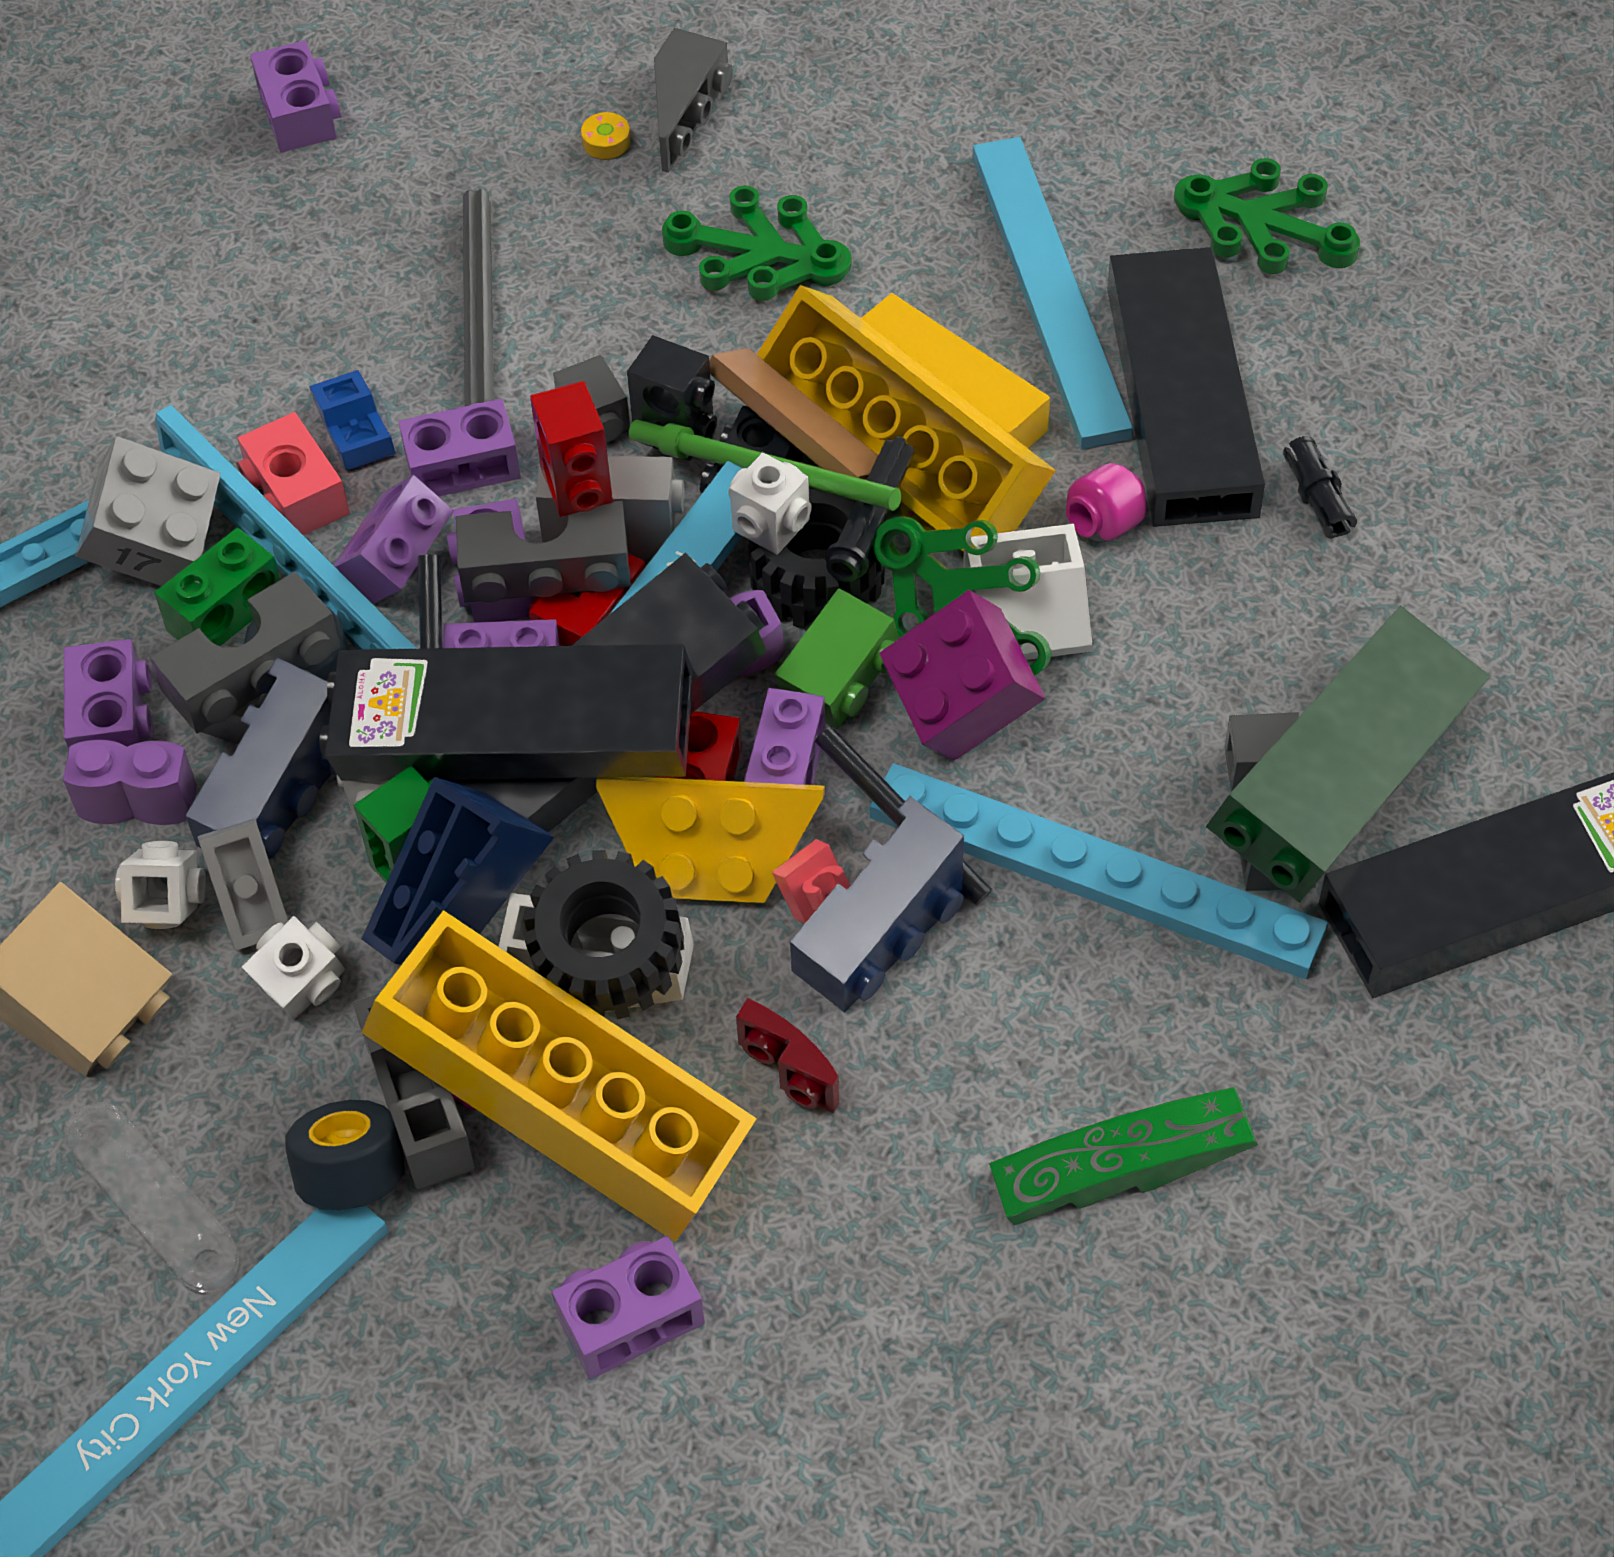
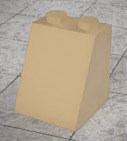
[0,881,172,1076]

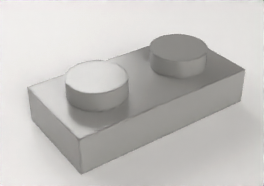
[198,818,288,951]

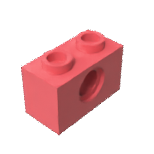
[236,412,350,535]

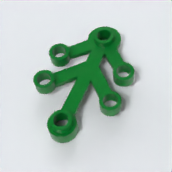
[1174,158,1360,274]
[662,185,852,301]
[873,516,1051,676]

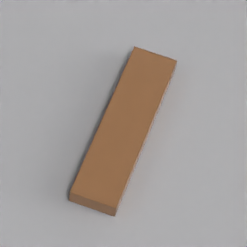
[710,348,878,480]

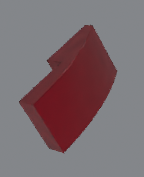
[736,997,839,1113]

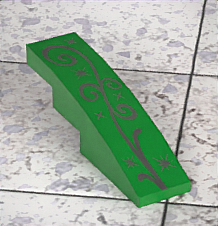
[989,1087,1258,1225]

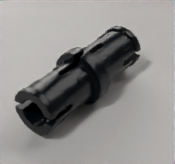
[1283,436,1357,539]

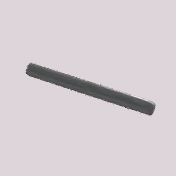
[463,188,494,406]

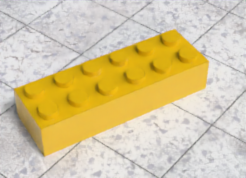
[756,285,1056,552]
[361,910,757,1242]

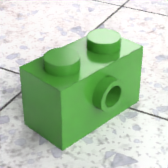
[775,588,899,730]

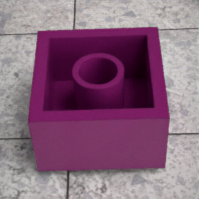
[879,590,1046,760]

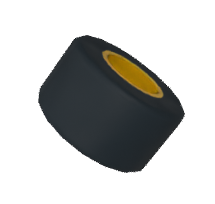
[285,1099,405,1211]

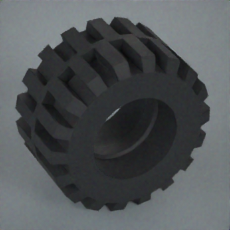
[747,488,885,628]
[523,850,685,1020]

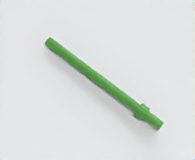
[629,420,901,510]

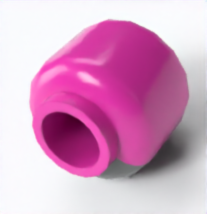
[1065,463,1147,543]

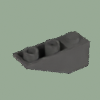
[654,27,733,173]

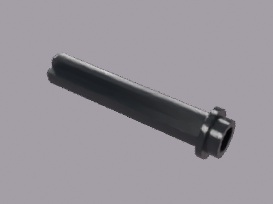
[825,436,915,582]

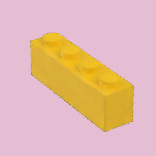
[861,293,1050,448]

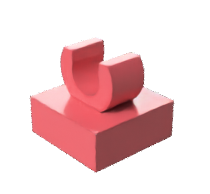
[772,839,851,923]

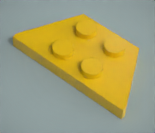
[596,777,825,903]

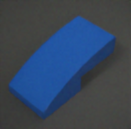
[309,370,396,470]

